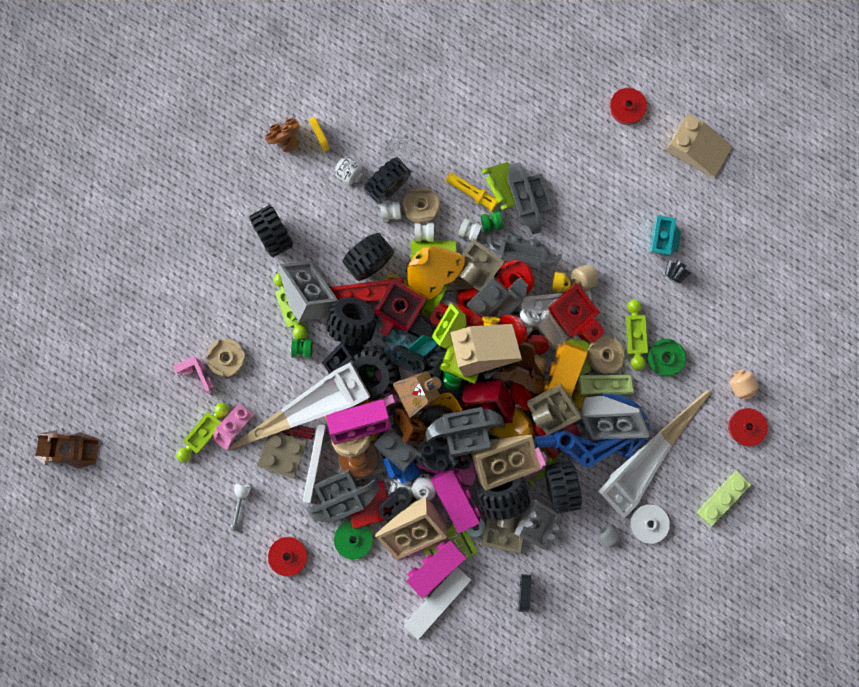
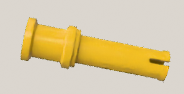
[446,172,499,213]

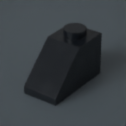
[322,343,365,374]

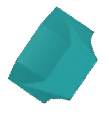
[650,215,681,256]
[409,335,439,365]

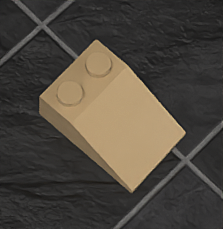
[666,113,733,178]
[450,324,522,377]
[471,435,540,491]
[376,497,447,560]

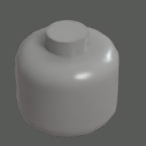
[597,525,619,547]

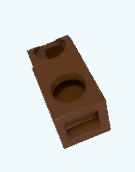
[394,409,427,445]

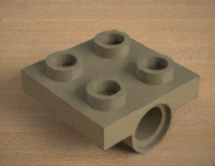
[452,239,505,291]
[527,383,582,435]
[482,513,523,553]

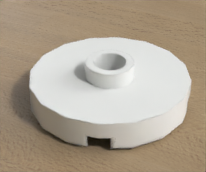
[630,505,670,544]

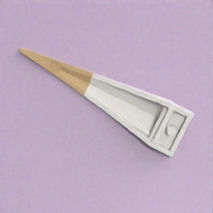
[229,361,370,449]
[598,391,711,519]

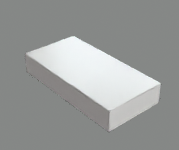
[534,311,568,351]

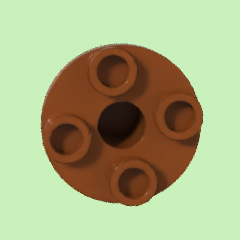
[265,117,300,153]
[338,440,378,478]

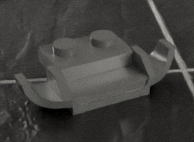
[507,162,554,235]
[487,234,562,269]
[467,277,528,318]
[425,407,505,457]
[374,416,431,472]
[306,469,380,523]

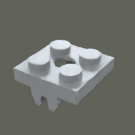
[514,498,562,550]

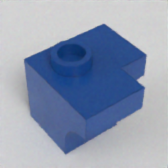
[382,458,421,484]

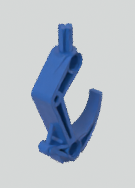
[534,393,650,468]

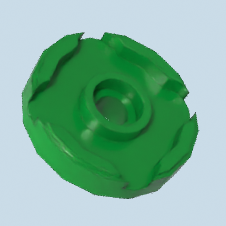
[647,339,686,377]
[334,520,373,560]

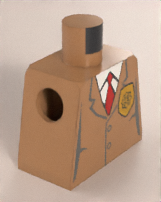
[393,372,441,417]

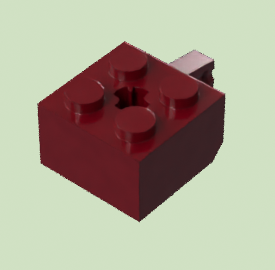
[374,278,429,337]
[457,380,516,424]

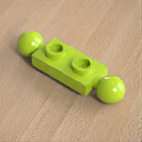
[274,273,308,340]
[625,299,648,371]
[176,403,230,463]

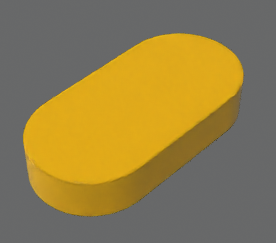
[308,117,330,153]

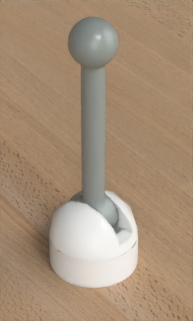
[230,483,251,531]

